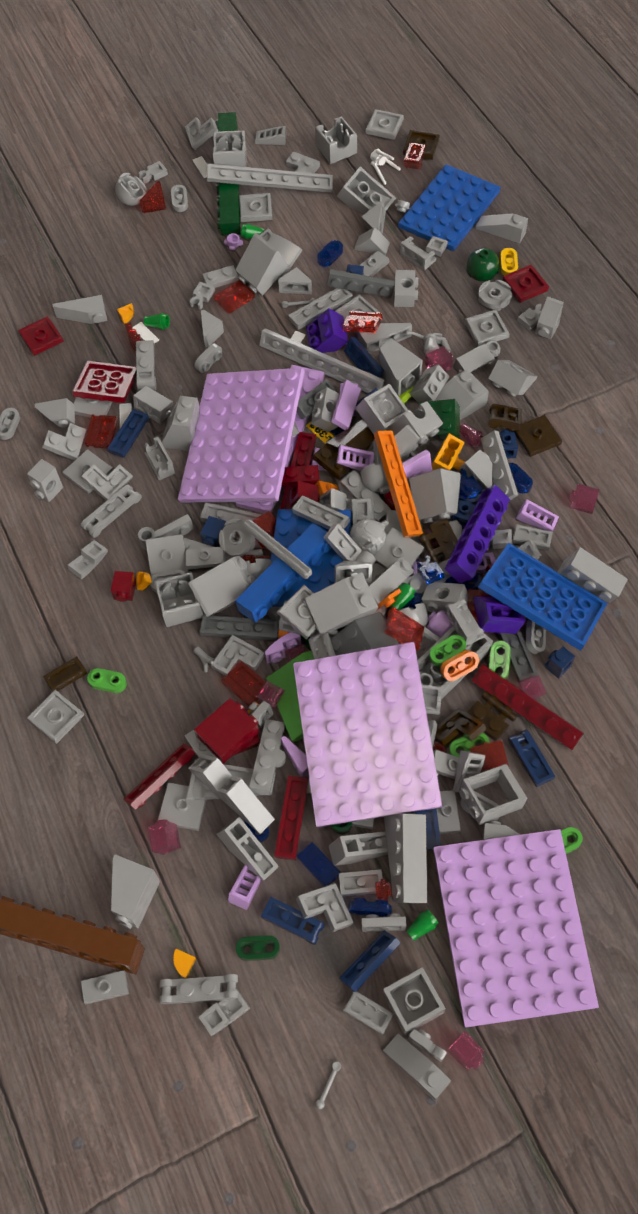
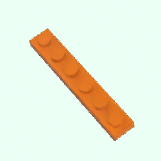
[374,431,423,537]

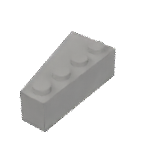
[384,814,427,903]

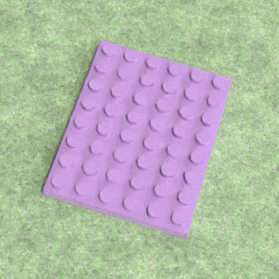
[178,368,305,503]
[293,642,443,827]
[433,829,599,1028]

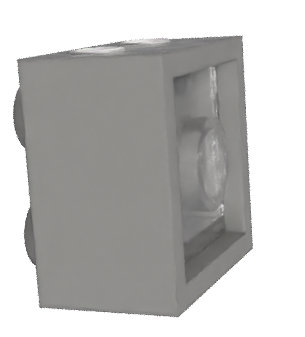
[355,384,409,434]

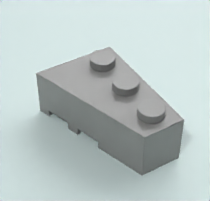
[558,547,628,603]

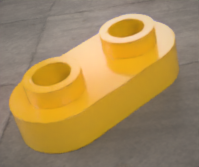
[500,248,518,276]

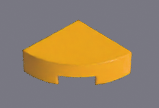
[117,303,134,324]
[136,571,152,591]
[173,949,196,979]

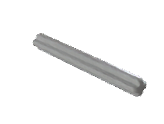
[243,519,312,579]

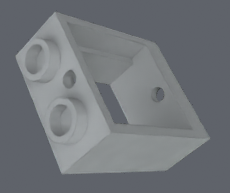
[459,764,527,825]

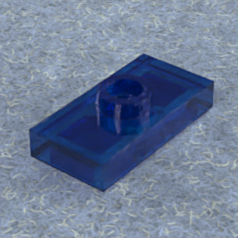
[297,842,341,887]

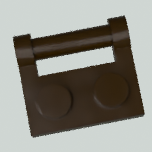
[488,404,522,431]

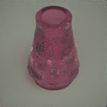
[460,423,484,447]

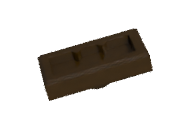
[43,656,88,692]

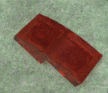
[125,322,145,352]

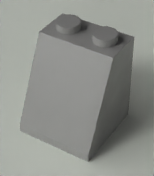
[235,233,289,296]
[379,338,423,396]
[161,396,200,451]
[409,468,461,525]
[188,556,256,617]
[111,855,160,930]

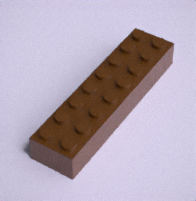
[0,896,145,975]

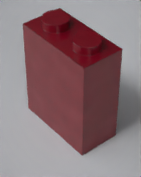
[194,698,259,764]

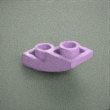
[265,633,301,664]

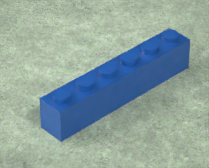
[235,523,331,623]

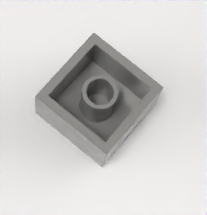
[383,967,446,1035]

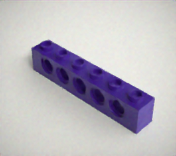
[444,485,510,583]

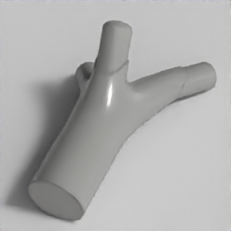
[194,647,215,673]

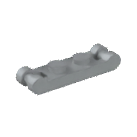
[81,484,142,538]
[159,974,238,1005]

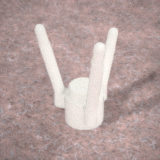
[370,149,401,185]

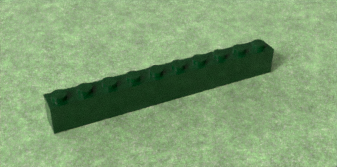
[215,112,241,236]

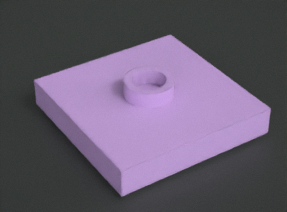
[402,450,432,491]

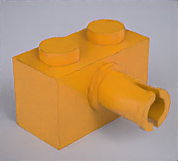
[431,433,465,473]

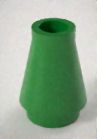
[241,223,264,240]
[144,313,170,330]
[390,583,416,612]
[406,909,439,941]

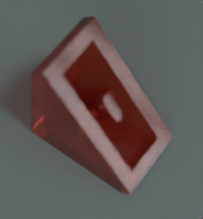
[404,143,426,170]
[140,181,166,213]

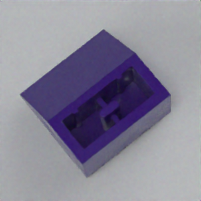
[306,308,348,353]
[473,596,525,634]

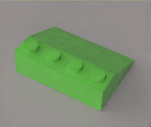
[266,650,315,743]

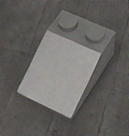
[337,167,396,214]
[435,369,489,420]
[304,573,378,635]

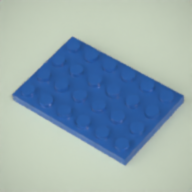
[398,164,501,252]
[271,509,352,607]
[478,543,607,651]

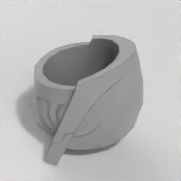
[349,519,389,555]

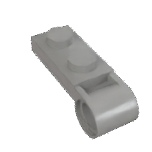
[136,340,156,392]
[138,514,193,551]
[323,523,376,566]

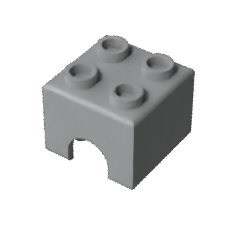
[315,116,357,164]
[213,131,247,167]
[386,401,443,452]
[155,572,203,627]

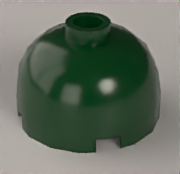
[466,248,499,282]

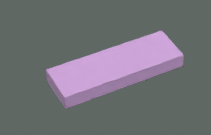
[331,380,361,430]

